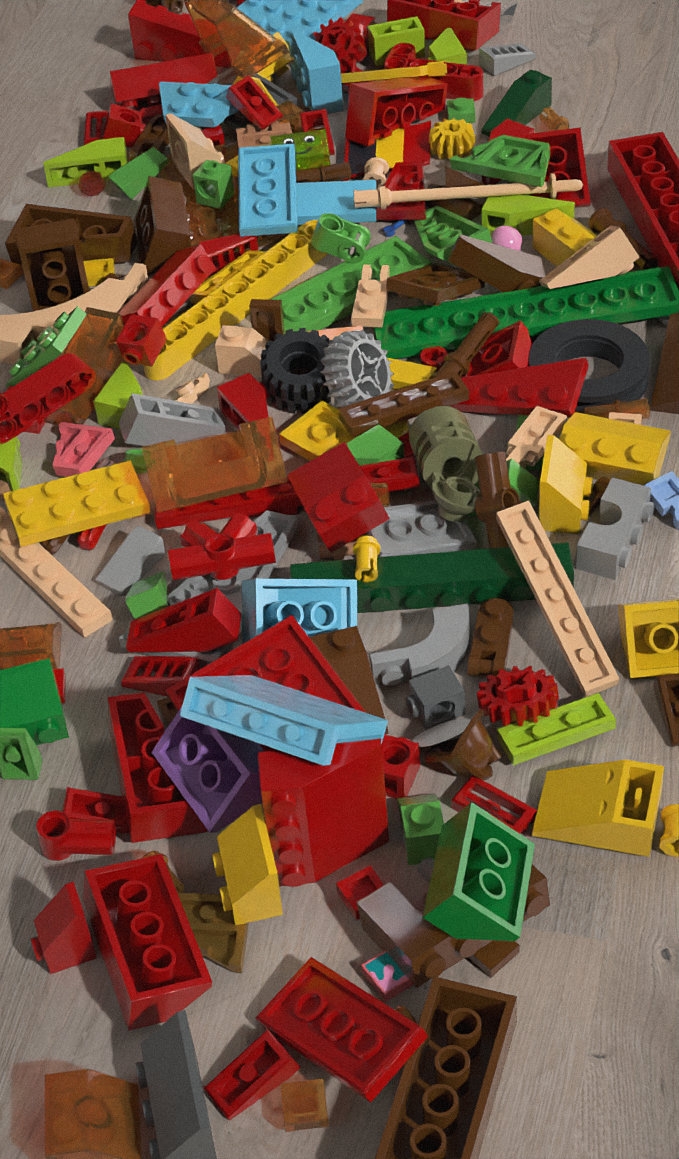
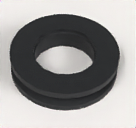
[529,319,650,417]

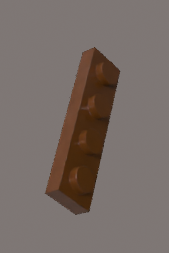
[338,371,469,438]

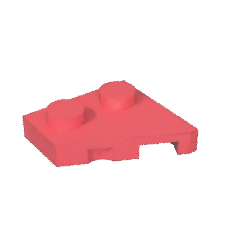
[53,422,115,477]

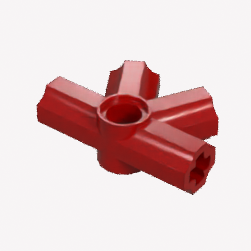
[168,513,276,580]

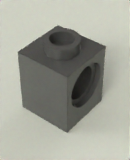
[406,666,465,730]

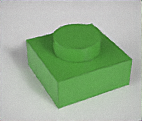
[447,98,475,123]

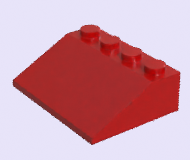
[258,738,389,887]

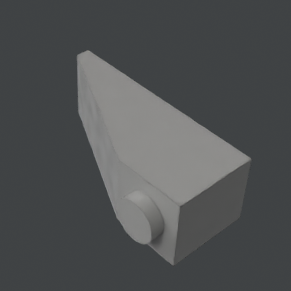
[119,393,226,448]

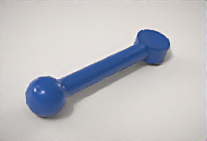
[383,204,427,237]

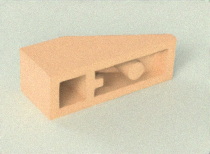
[539,225,639,289]

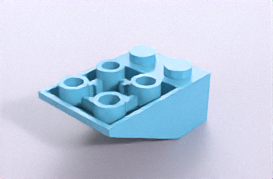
[288,29,343,114]

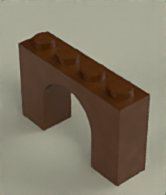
[357,864,550,988]

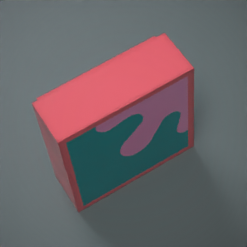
[361,951,414,1002]

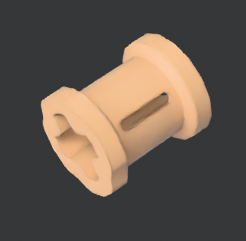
[362,157,389,189]

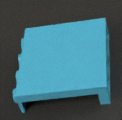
[180,675,388,766]

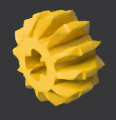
[429,118,475,160]

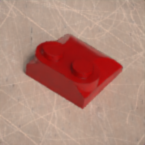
[463,320,533,377]

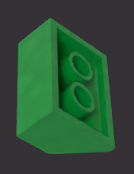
[0,658,69,746]
[422,802,535,941]

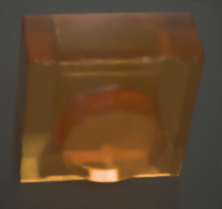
[280,1078,329,1132]

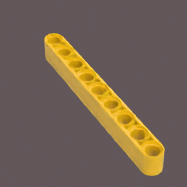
[143,220,328,381]

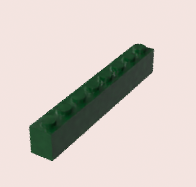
[290,542,574,613]

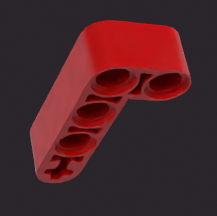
[384,43,484,101]
[0,353,96,443]

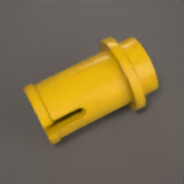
[353,536,381,582]

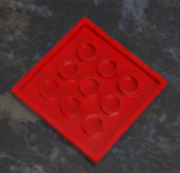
[165,615,366,751]

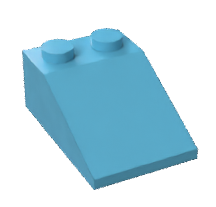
[242,578,357,644]

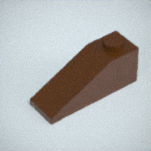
[448,234,546,292]

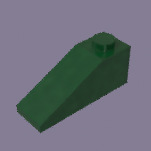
[481,69,552,137]

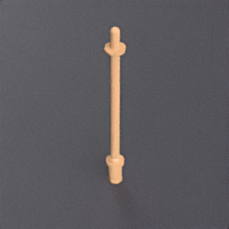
[353,173,583,209]

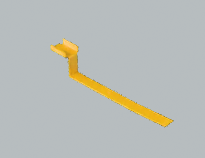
[341,61,447,83]

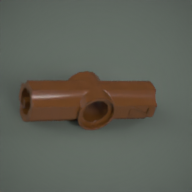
[475,452,521,548]

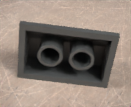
[135,1010,217,1159]

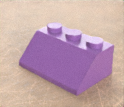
[152,707,264,833]

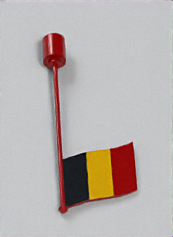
[340,23,431,181]

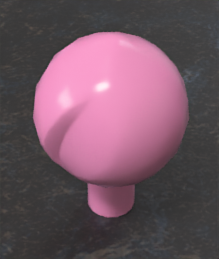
[490,225,522,251]

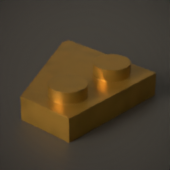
[178,893,249,973]

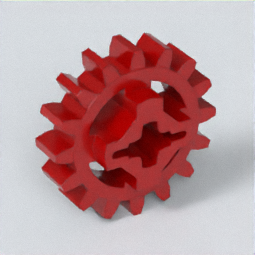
[313,17,365,73]
[477,666,559,726]

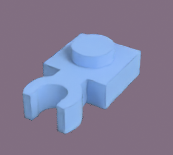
[644,471,679,530]

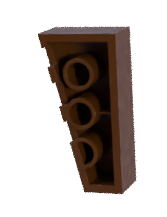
[5,204,138,267]

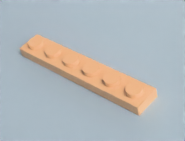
[496,501,619,697]
[0,507,113,638]

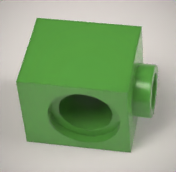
[193,160,234,209]

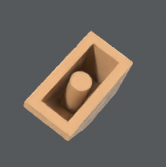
[215,325,268,377]

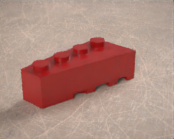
[128,0,239,68]
[387,0,501,51]
[345,75,448,146]
[107,692,208,843]

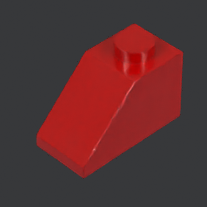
[30,881,97,975]

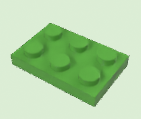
[5,306,87,388]

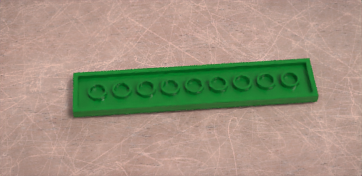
[373,266,679,359]

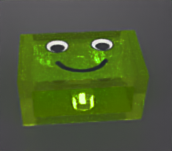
[270,129,330,170]

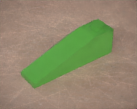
[414,206,492,266]

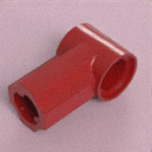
[36,810,116,861]

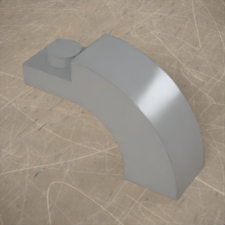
[370,604,469,688]

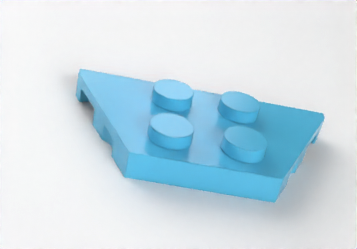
[159,82,238,127]

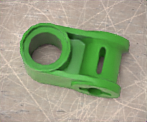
[311,213,371,263]

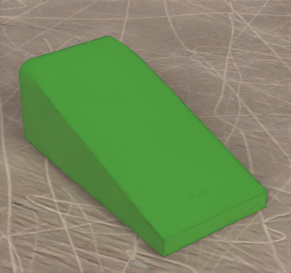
[108,147,170,200]
[126,571,168,620]
[0,728,43,780]

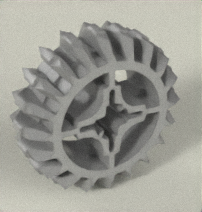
[321,330,394,408]

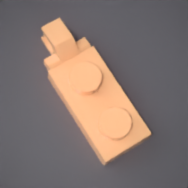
[505,406,567,469]

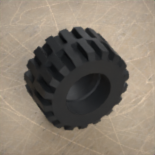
[260,328,331,414]

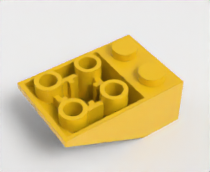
[532,759,664,857]

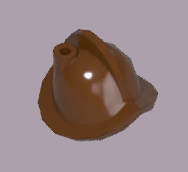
[425,709,502,780]

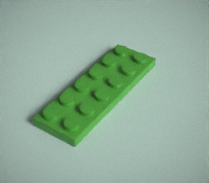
[270,236,432,334]

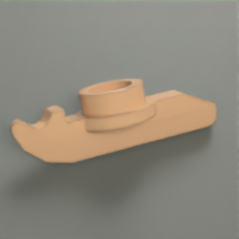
[174,373,210,404]

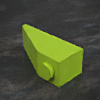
[43,137,128,188]

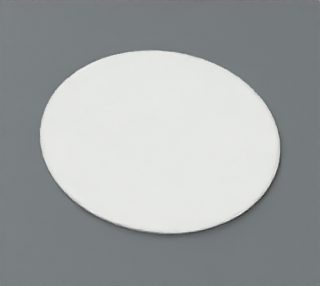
[412,719,471,747]

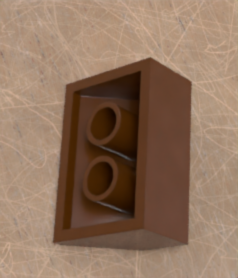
[133,176,193,274]

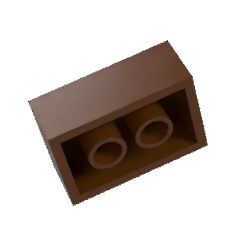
[15,218,89,311]

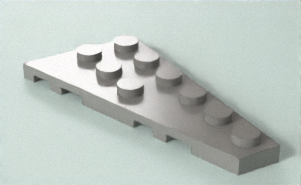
[119,510,299,668]

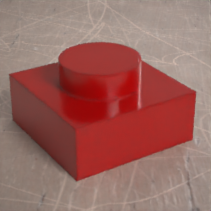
[336,865,384,921]

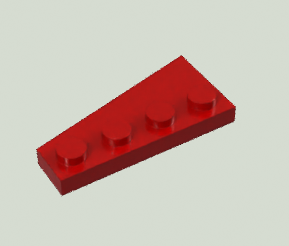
[451,357,589,418]

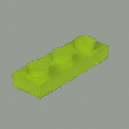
[497,693,616,766]

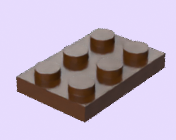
[386,263,485,306]

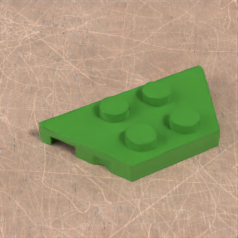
[450,135,551,187]

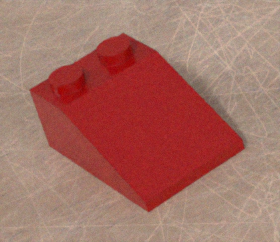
[524,127,591,207]
[287,442,390,553]

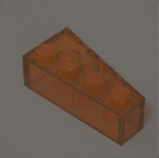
[44,307,126,426]

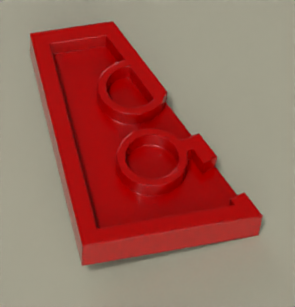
[376,162,426,221]

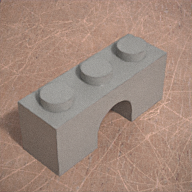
[576,477,655,580]

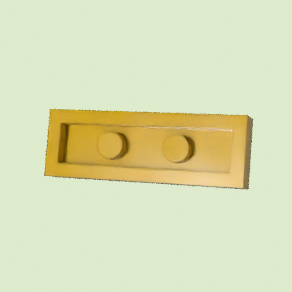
[189,250,267,304]

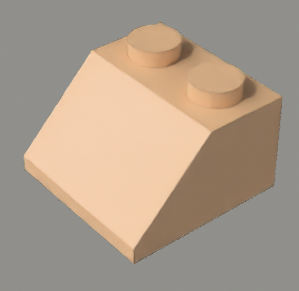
[166,113,225,189]

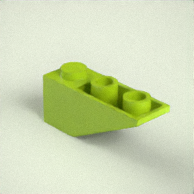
[482,194,575,236]

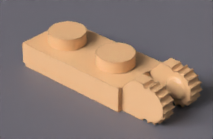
[351,264,390,328]

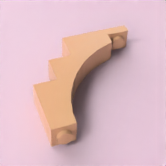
[0,263,149,365]

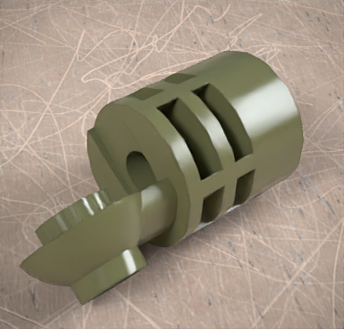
[409,406,482,522]

